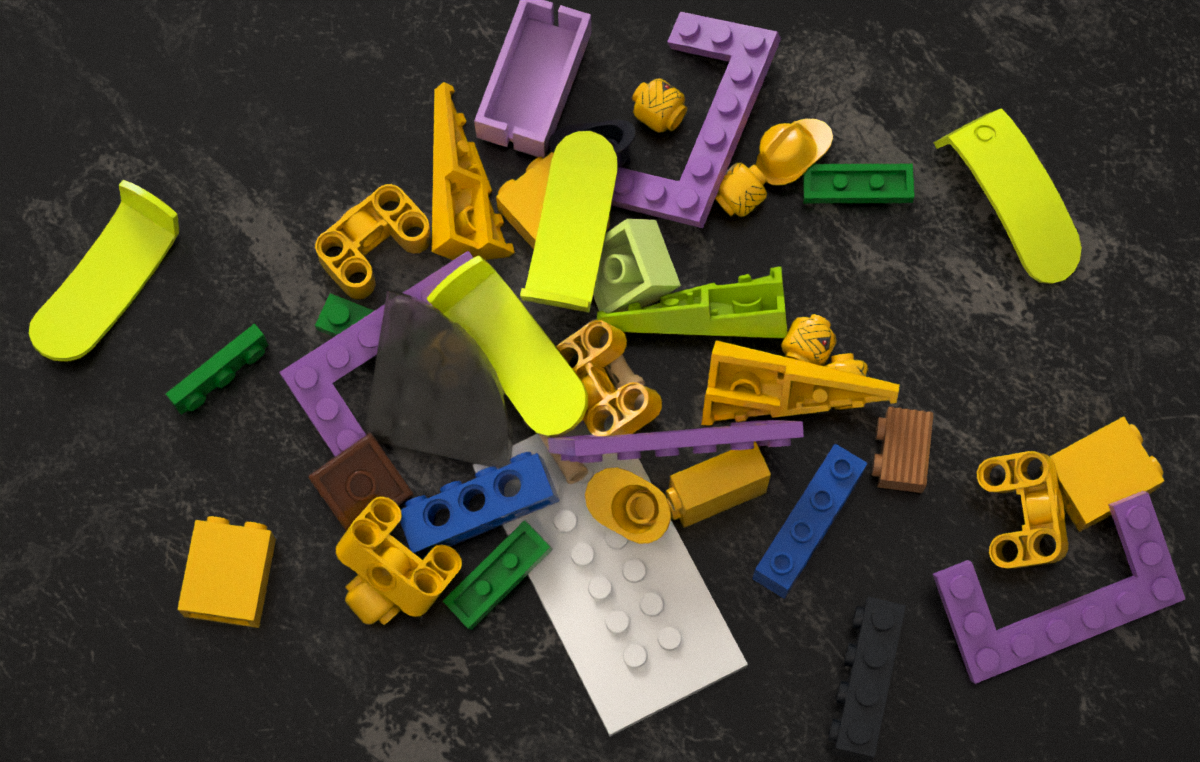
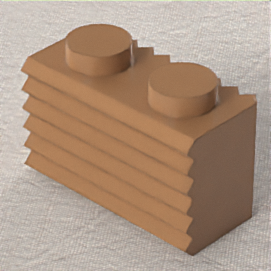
[872,407,933,493]

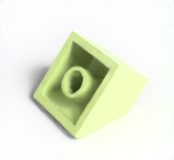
[593,219,681,313]

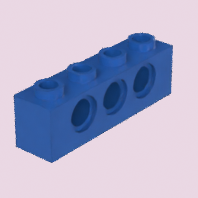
[752,444,868,599]
[400,452,560,558]

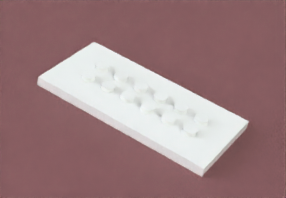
[473,415,748,736]

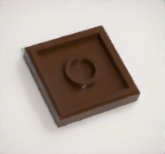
[307,432,414,531]

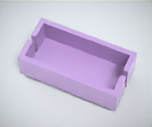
[474,0,591,159]

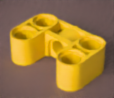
[315,184,432,299]
[556,320,662,436]
[977,451,1069,568]
[336,497,462,617]

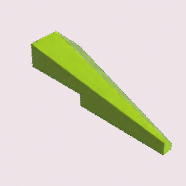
[597,267,788,338]

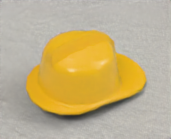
[756,119,833,185]
[585,467,671,544]

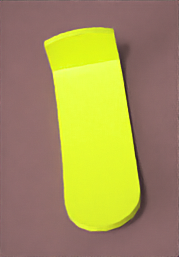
[933,108,1082,284]
[520,131,618,312]
[29,180,179,362]
[427,255,588,438]

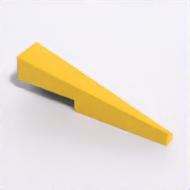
[432,82,514,260]
[701,340,899,425]

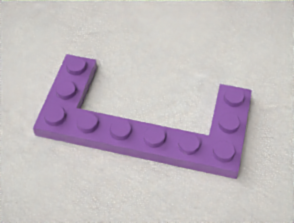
[611,12,781,228]
[279,250,473,457]
[548,420,804,463]
[932,491,1185,684]

